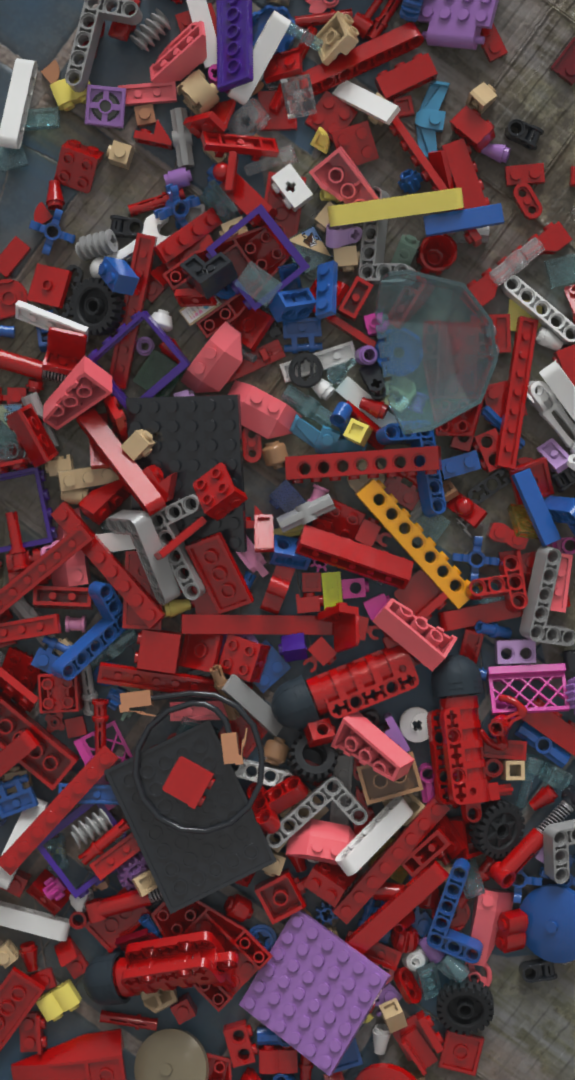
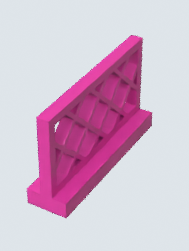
[486,663,570,715]
[73,720,133,811]

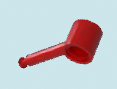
[352,0,384,39]

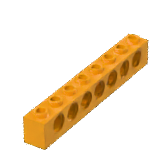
[355,479,475,609]

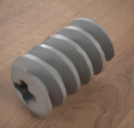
[129,8,171,52]
[75,229,119,261]
[70,808,113,849]

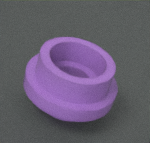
[135,337,155,356]

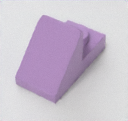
[536,438,569,474]

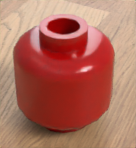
[224,894,254,923]

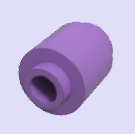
[163,167,193,189]
[354,345,378,366]

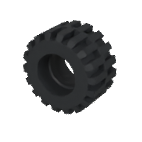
[287,732,338,784]

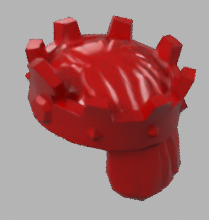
[416,234,458,276]

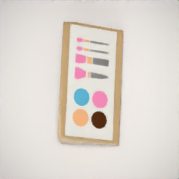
[179,296,222,326]

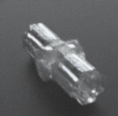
[488,237,545,286]

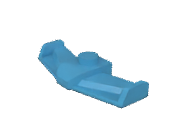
[415,81,450,160]
[289,414,367,454]

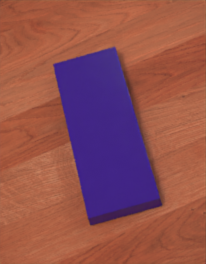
[216,0,253,93]

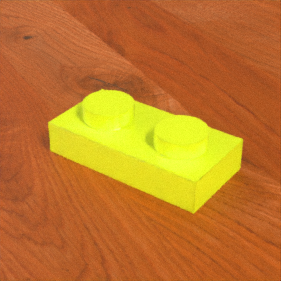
[321,571,343,610]

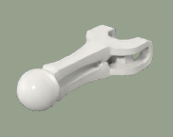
[90,213,170,278]
[526,381,575,455]

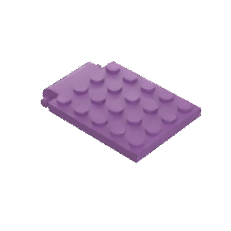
[417,0,499,50]

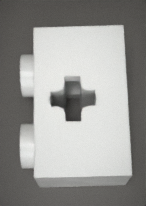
[271,163,313,212]

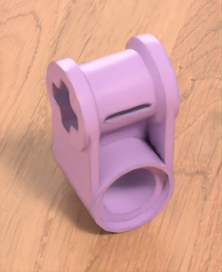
[325,224,363,248]

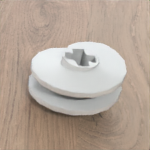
[399,707,429,743]

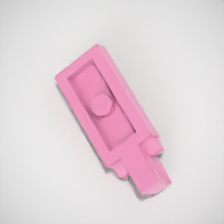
[236,535,269,578]

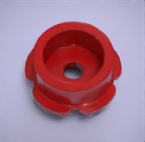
[26,378,44,393]

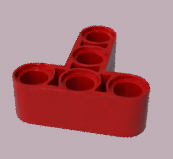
[465,555,528,613]
[260,565,295,615]
[247,775,309,834]

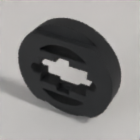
[288,353,323,388]

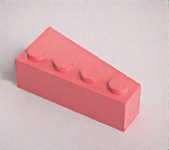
[43,356,112,430]
[372,598,458,671]
[331,711,415,782]

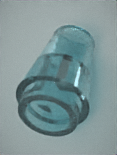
[441,955,470,983]

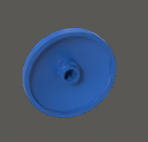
[520,884,575,963]

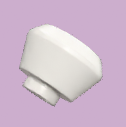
[148,309,173,332]
[69,888,94,913]
[402,946,428,972]

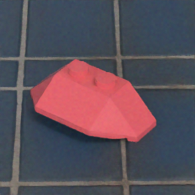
[149,21,207,83]
[181,321,243,393]
[227,380,303,440]
[285,819,362,870]

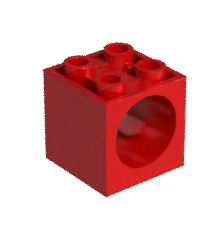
[134,629,183,674]
[37,672,84,714]

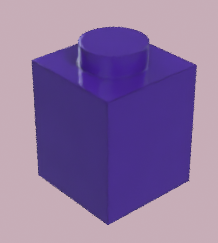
[278,632,308,662]

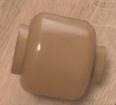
[262,440,289,469]
[264,737,289,767]

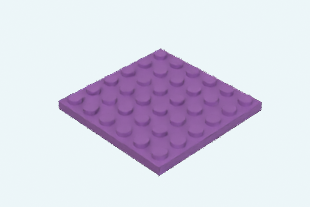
[239,910,391,1076]

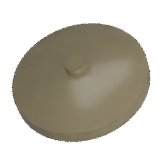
[134,1028,209,1080]

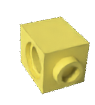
[343,418,373,447]

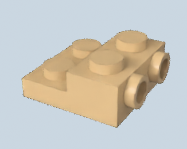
[313,11,359,66]

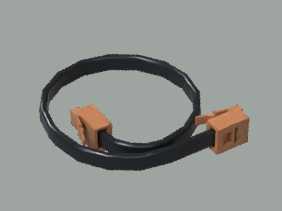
[119,690,265,834]

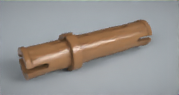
[209,665,240,721]

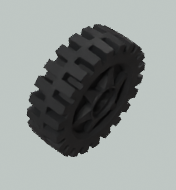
[69,278,126,336]
[469,799,525,858]
[436,977,494,1035]

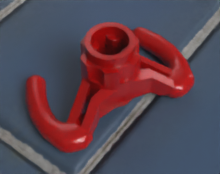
[480,694,527,751]

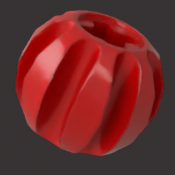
[391,926,419,953]

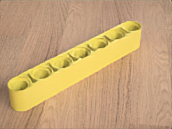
[327,188,464,227]

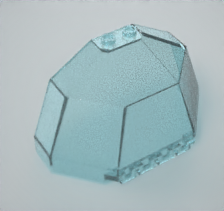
[375,270,499,435]

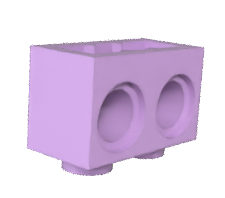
[495,639,536,666]

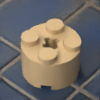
[176,69,220,115]

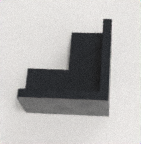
[180,252,238,300]

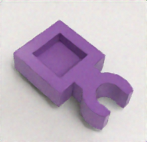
[375,982,402,1017]

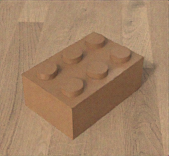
[356,751,424,805]

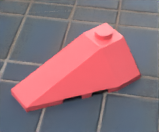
[309,146,380,222]
[51,508,91,587]
[465,887,514,967]

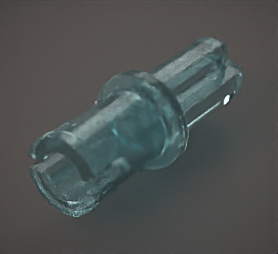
[286,21,323,51]

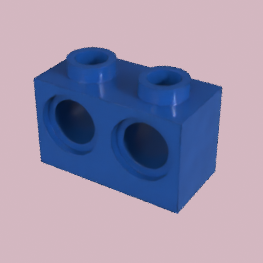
[268,288,316,322]
[269,534,311,570]

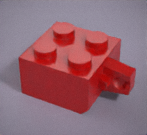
[254,868,308,925]

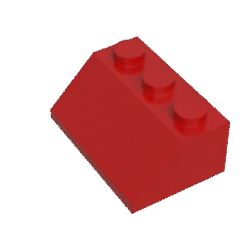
[6,403,59,468]

